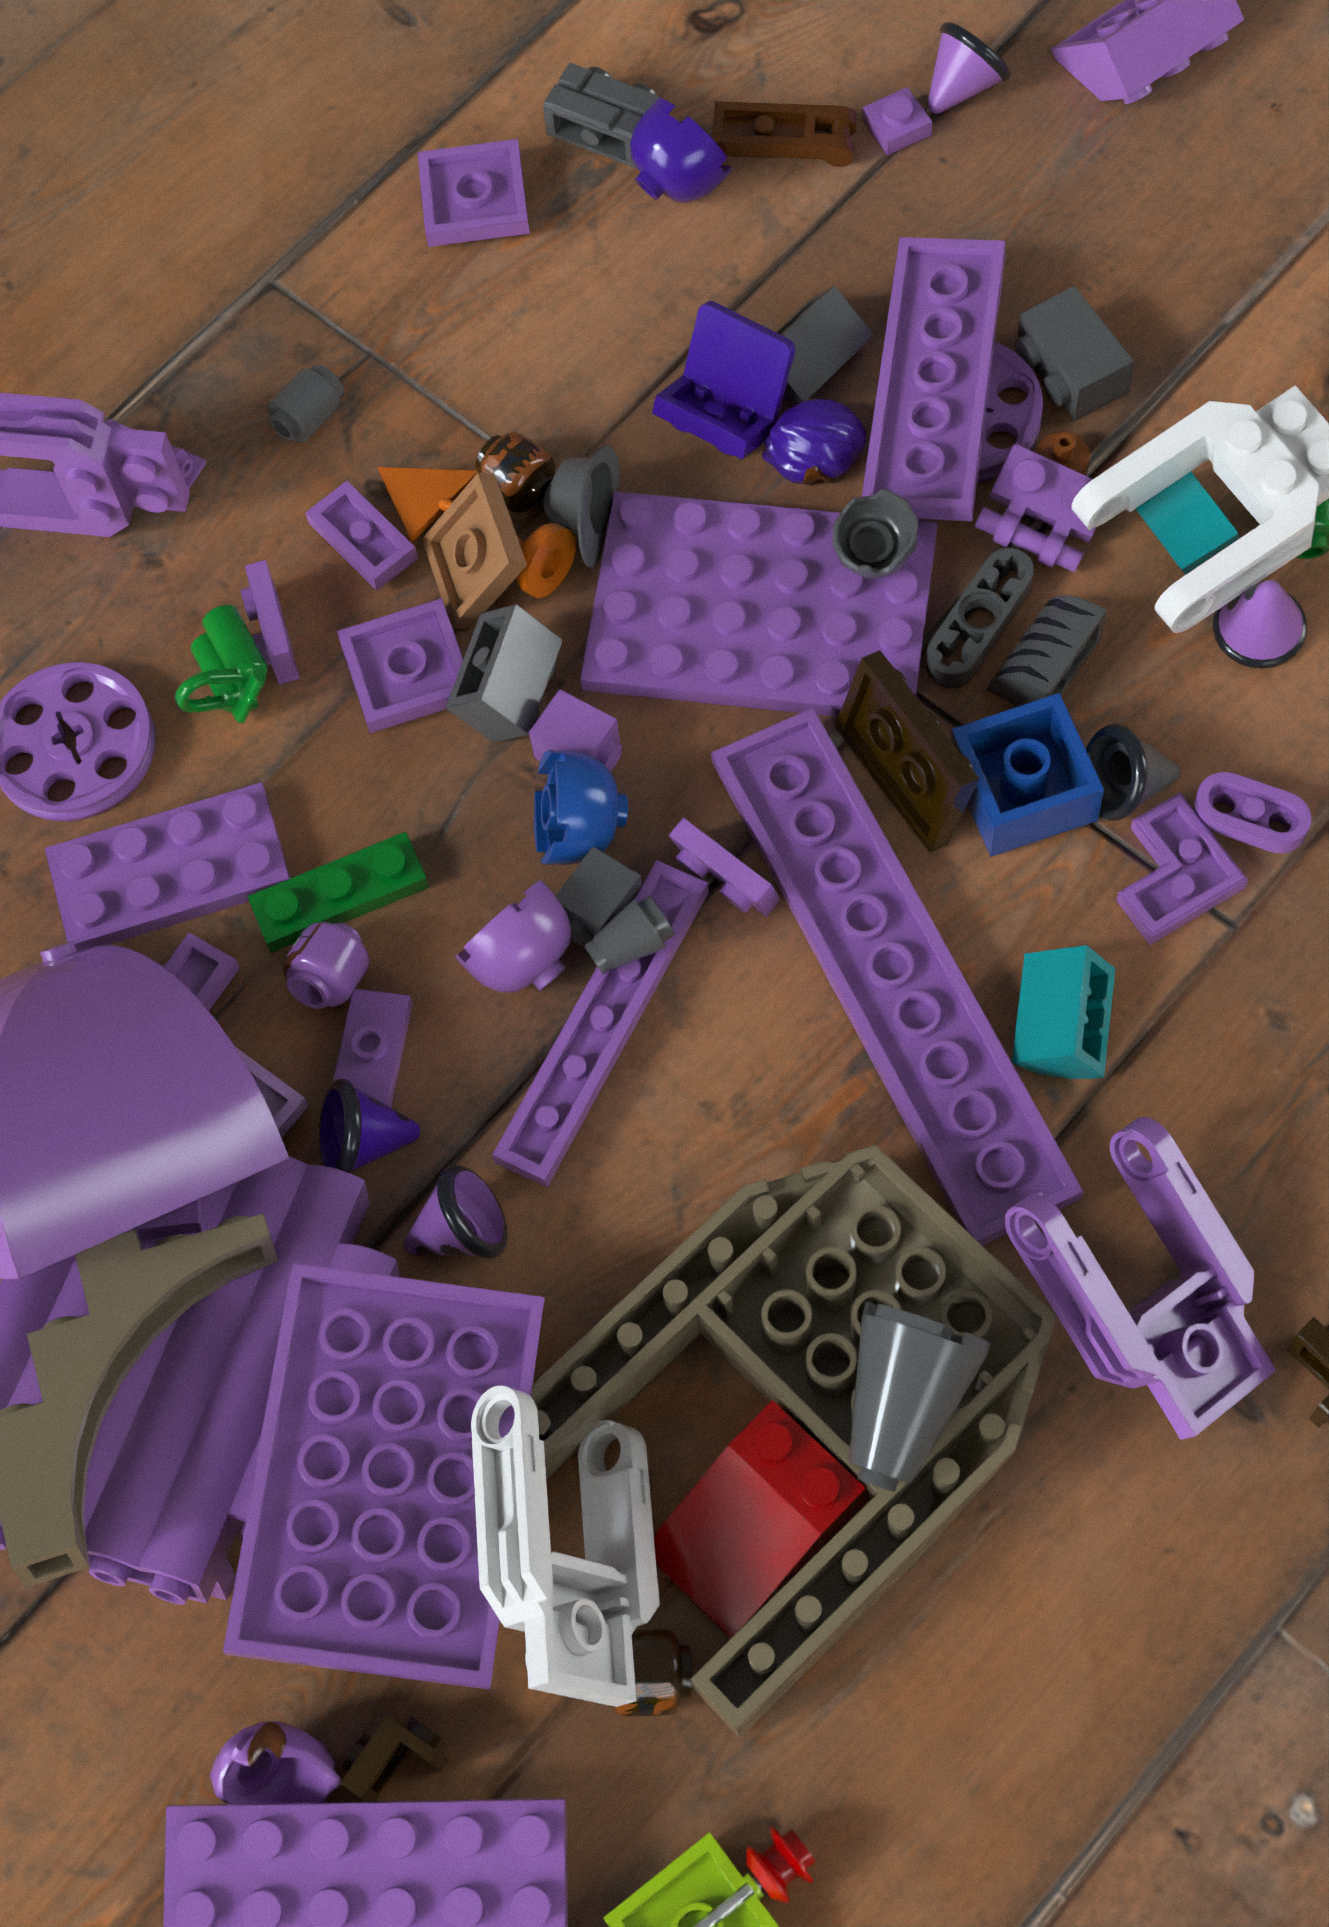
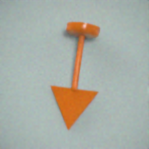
[377,467,576,598]

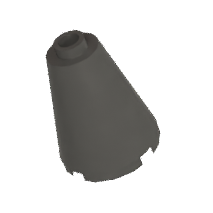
[849,1302,991,1492]

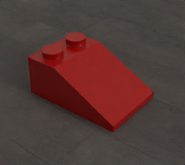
[654,1400,866,1639]

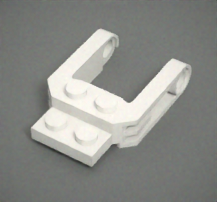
[1072,386,1329,633]
[471,1385,660,1707]

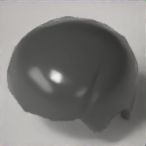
[832,489,918,579]

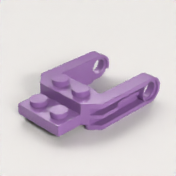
[0,393,190,537]
[1005,1117,1276,1440]

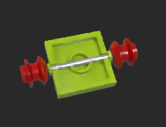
[603,1826,816,1927]

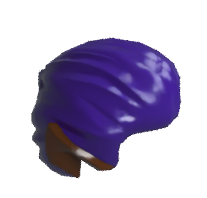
[762,398,866,486]

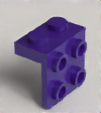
[652,301,795,459]

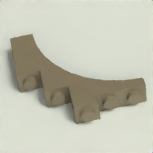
[0,1213,278,1588]

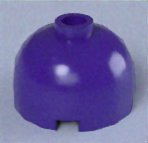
[630,98,732,203]

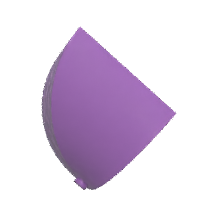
[0,941,289,1279]

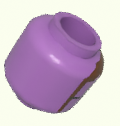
[282,922,370,1009]

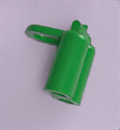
[175,605,268,723]

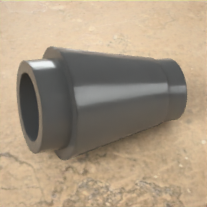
[584,896,675,974]

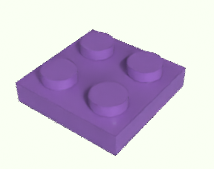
[417,139,530,247]
[337,598,463,733]

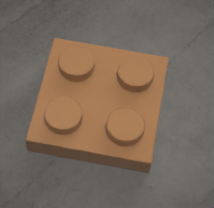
[422,473,527,630]

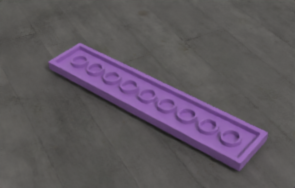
[711,708,1084,1246]

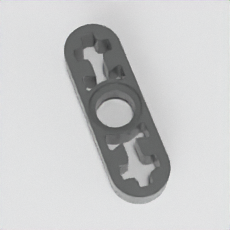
[926,548,1034,688]

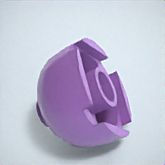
[455,880,572,992]

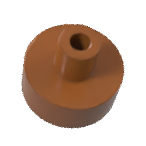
[1036,431,1090,476]

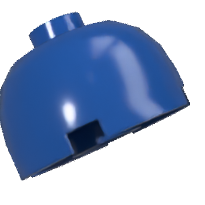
[533,750,628,865]

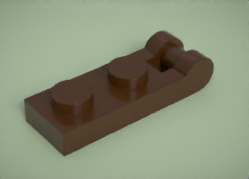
[711,101,857,167]

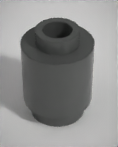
[267,364,345,443]

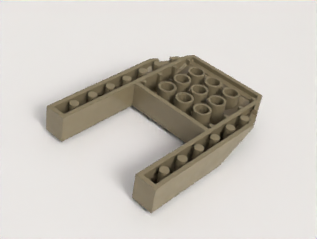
[531,1145,1057,1739]

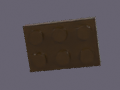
[835,650,979,852]

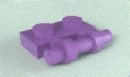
[975,444,1096,573]

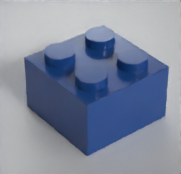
[950,693,1104,857]

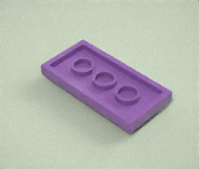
[45,782,290,950]

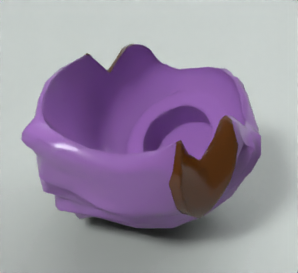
[210,1721,341,1804]

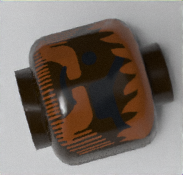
[475,432,556,513]
[612,1629,692,1717]

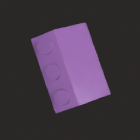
[1050,0,1244,104]

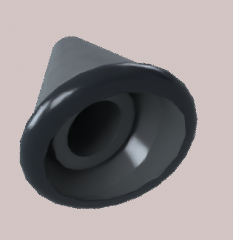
[1086,724,1181,821]

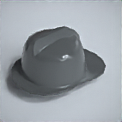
[543,446,620,568]

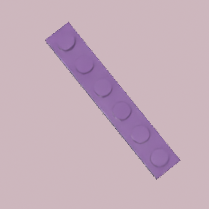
[492,860,709,1188]

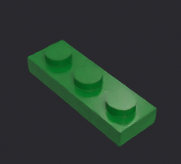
[247,831,429,953]

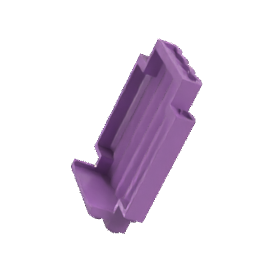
[0,1156,400,1605]

